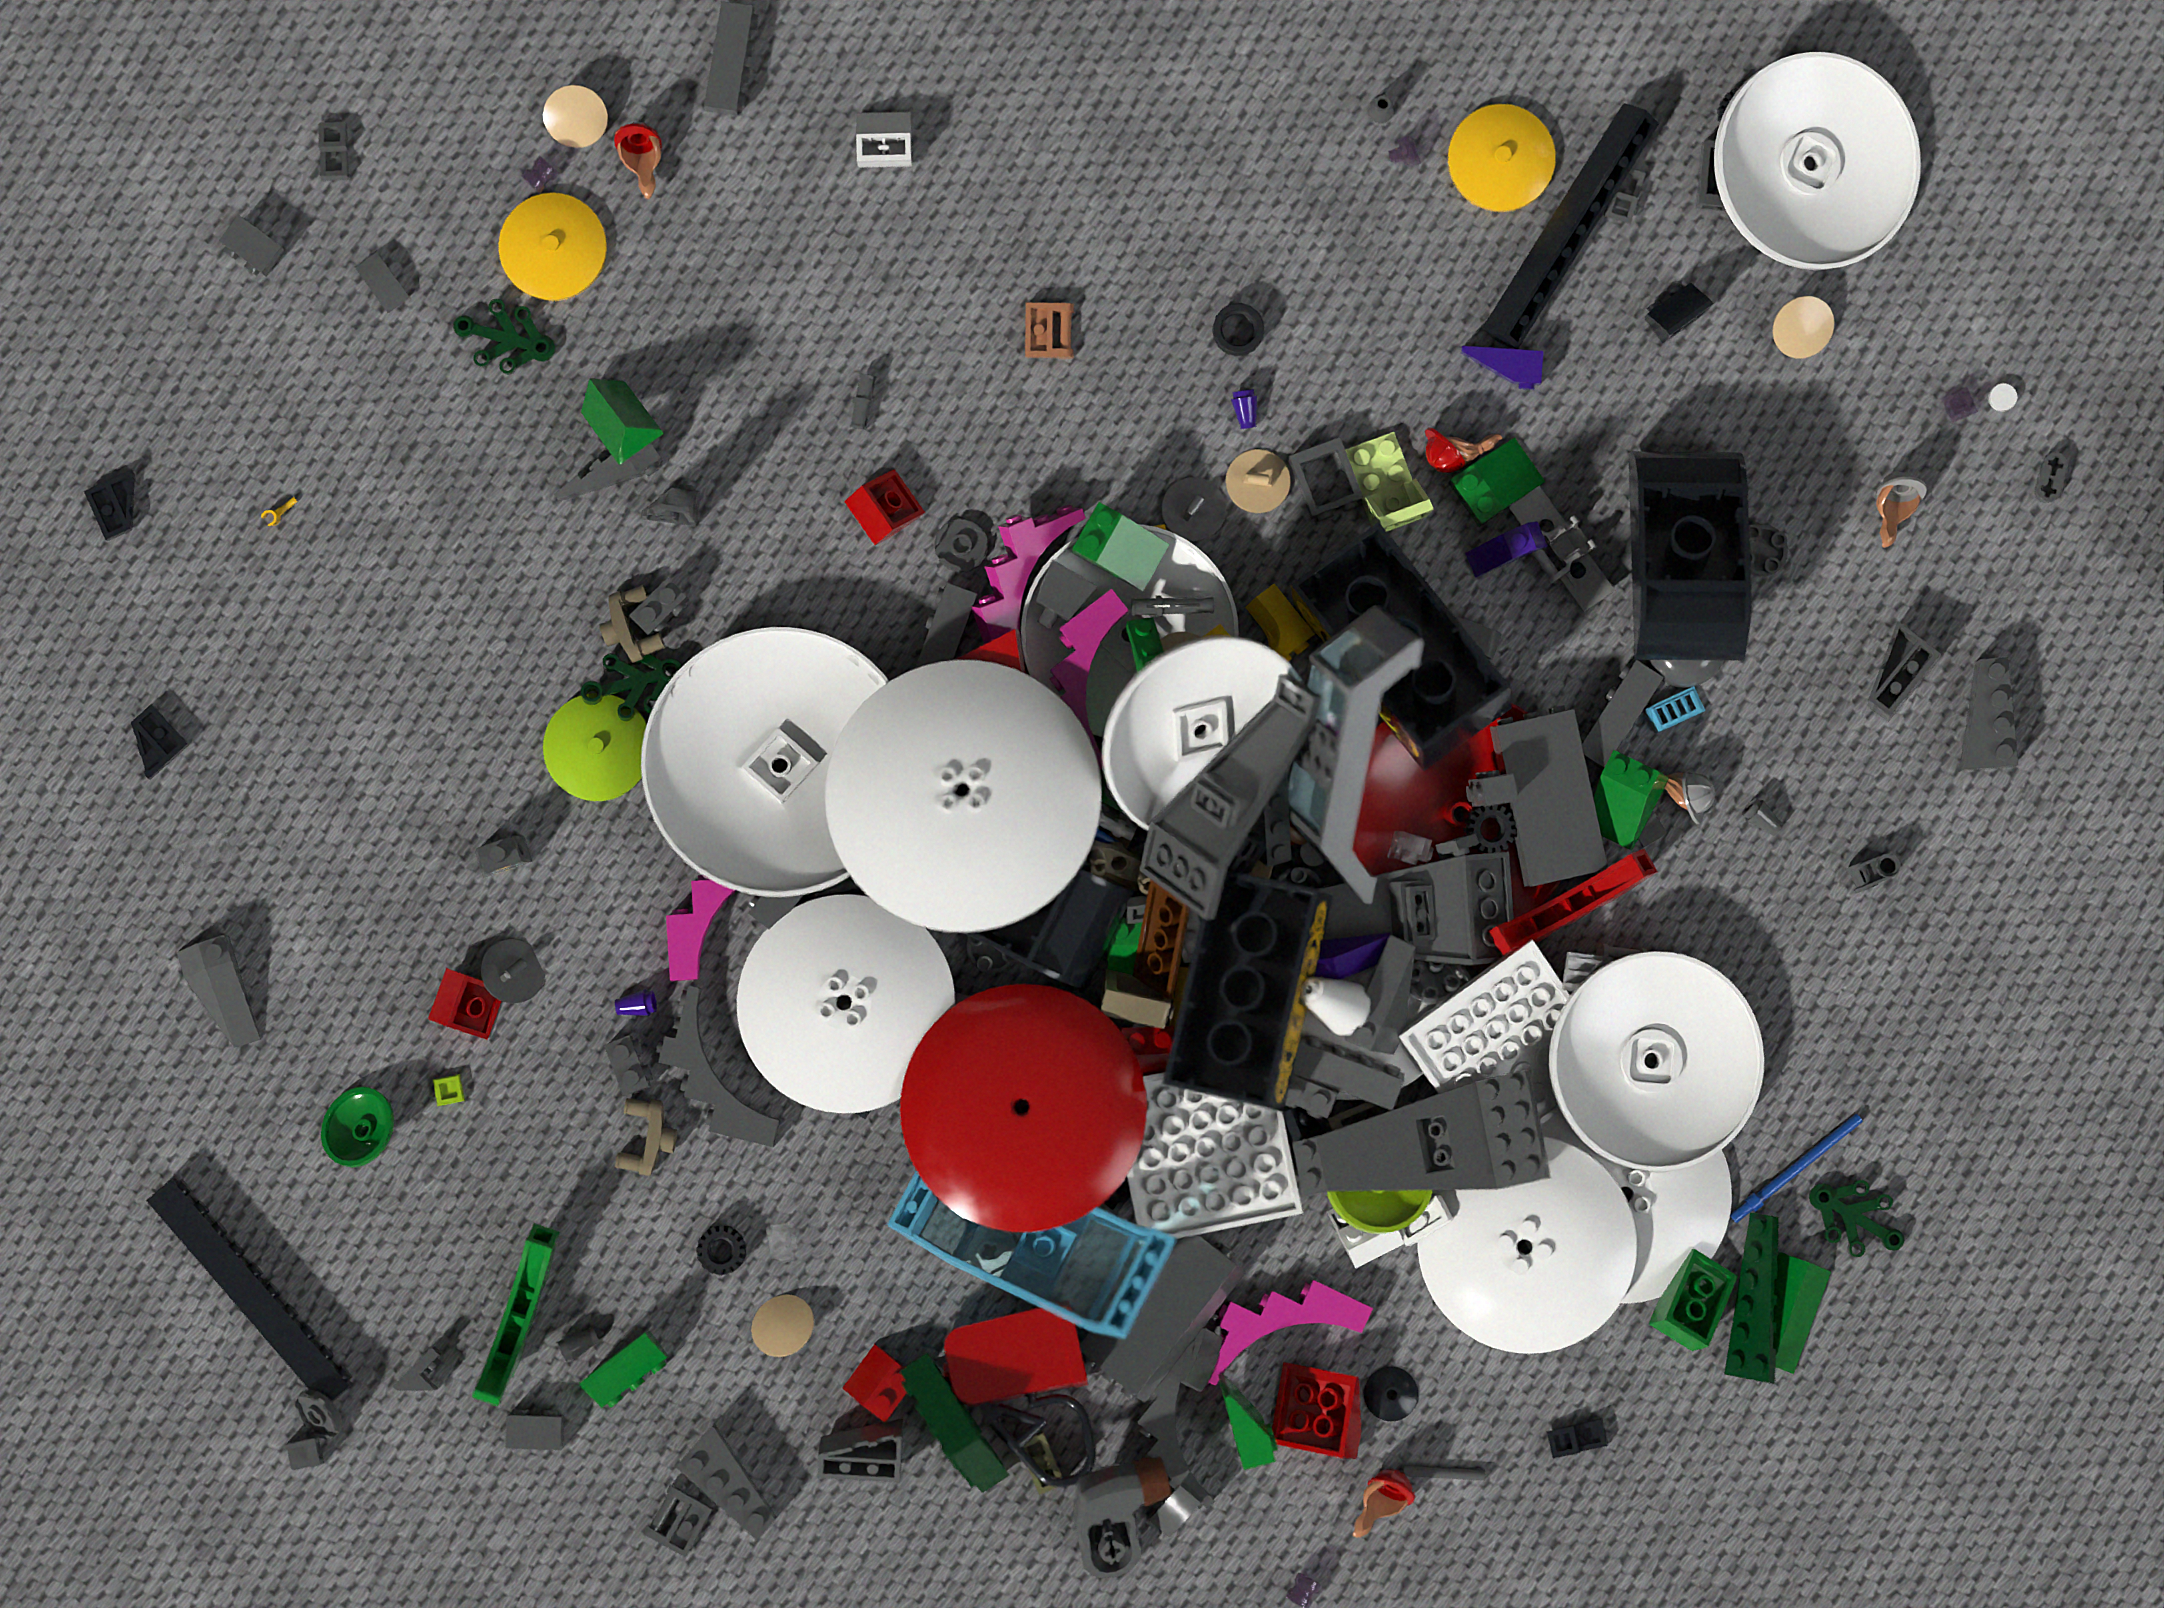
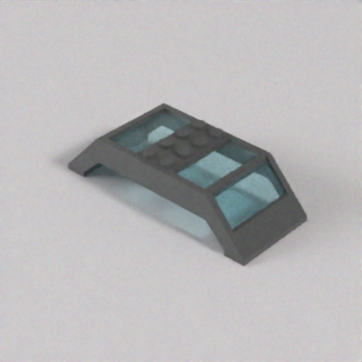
[1288,605,1423,903]

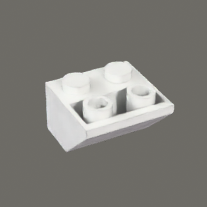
[856,112,912,167]
[1327,1208,1404,1268]

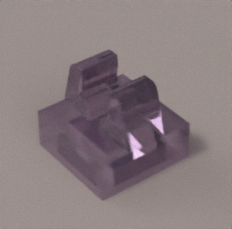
[1388,136,1421,168]
[1941,387,1978,423]

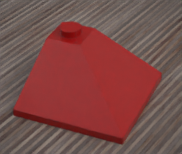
[1272,1362,1361,1459]

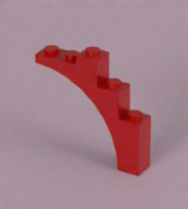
[1490,849,1658,955]

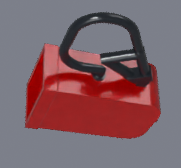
[942,1300,1096,1487]

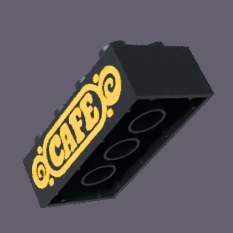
[1291,522,1512,771]
[1163,870,1333,1112]

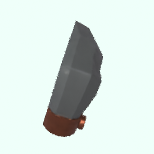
[1073,1457,1171,1578]

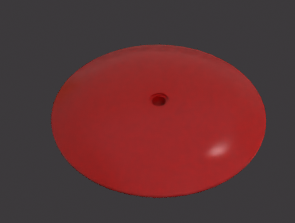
[1351,703,1561,928]
[900,984,1147,1232]

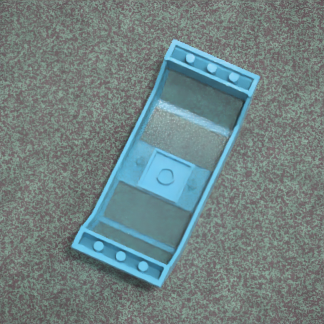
[887,1171,1177,1339]

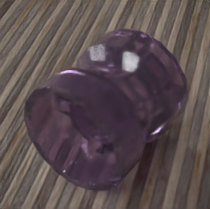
[521,156,559,194]
[1285,1572,1322,1608]

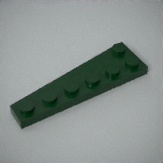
[1724,1212,1779,1384]

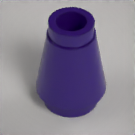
[1231,389,1257,429]
[615,989,657,1016]

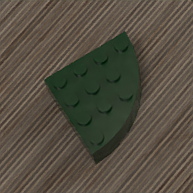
[900,1353,1009,1493]

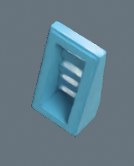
[1645,687,1706,734]

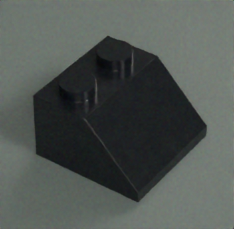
[1644,283,1714,344]

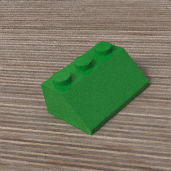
[579,1330,669,1408]

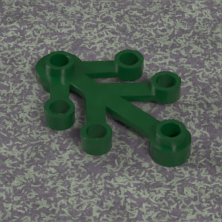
[453,299,555,375]
[581,654,683,721]
[1809,1180,1904,1257]

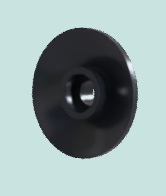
[1364,1367,1418,1422]

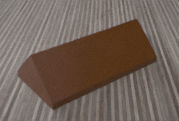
[1132,879,1190,1000]

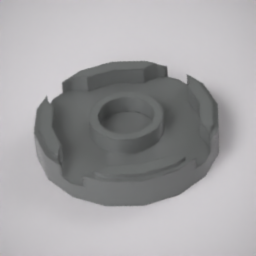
[934,518,988,573]
[295,1389,342,1439]

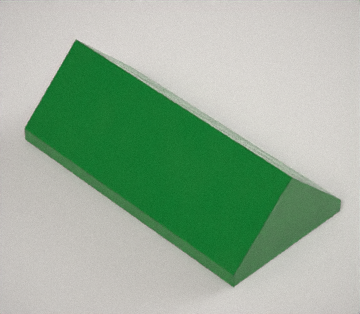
[581,378,664,465]
[1773,1252,1831,1374]

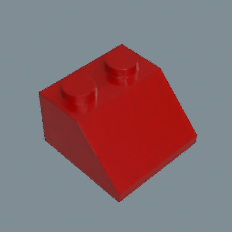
[844,469,925,545]
[428,968,502,1040]
[1119,1026,1174,1077]
[842,1344,907,1422]

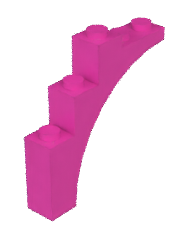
[971,505,1086,659]
[1049,589,1128,771]
[666,875,737,981]
[1208,1279,1373,1386]

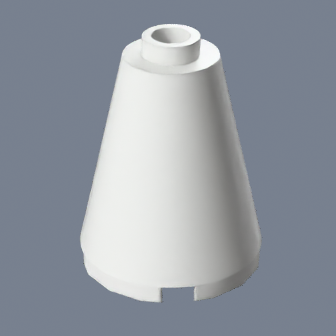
[1300,978,1370,1036]

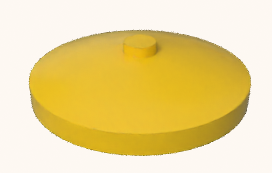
[1448,104,1556,212]
[498,193,607,301]

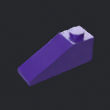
[1461,346,1543,390]
[1465,521,1547,578]
[1315,933,1390,980]

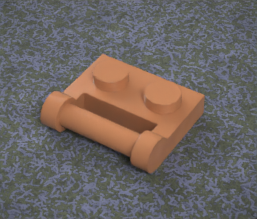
[1025,303,1074,359]

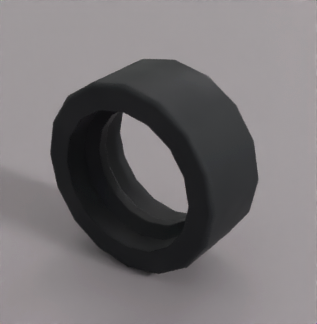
[1213,303,1264,356]

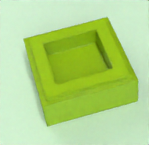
[433,1074,465,1106]

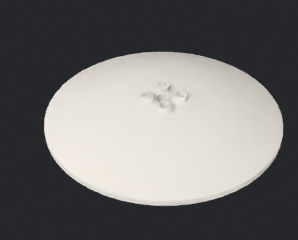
[641,627,889,897]
[825,660,1101,932]

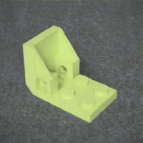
[1345,432,1433,532]

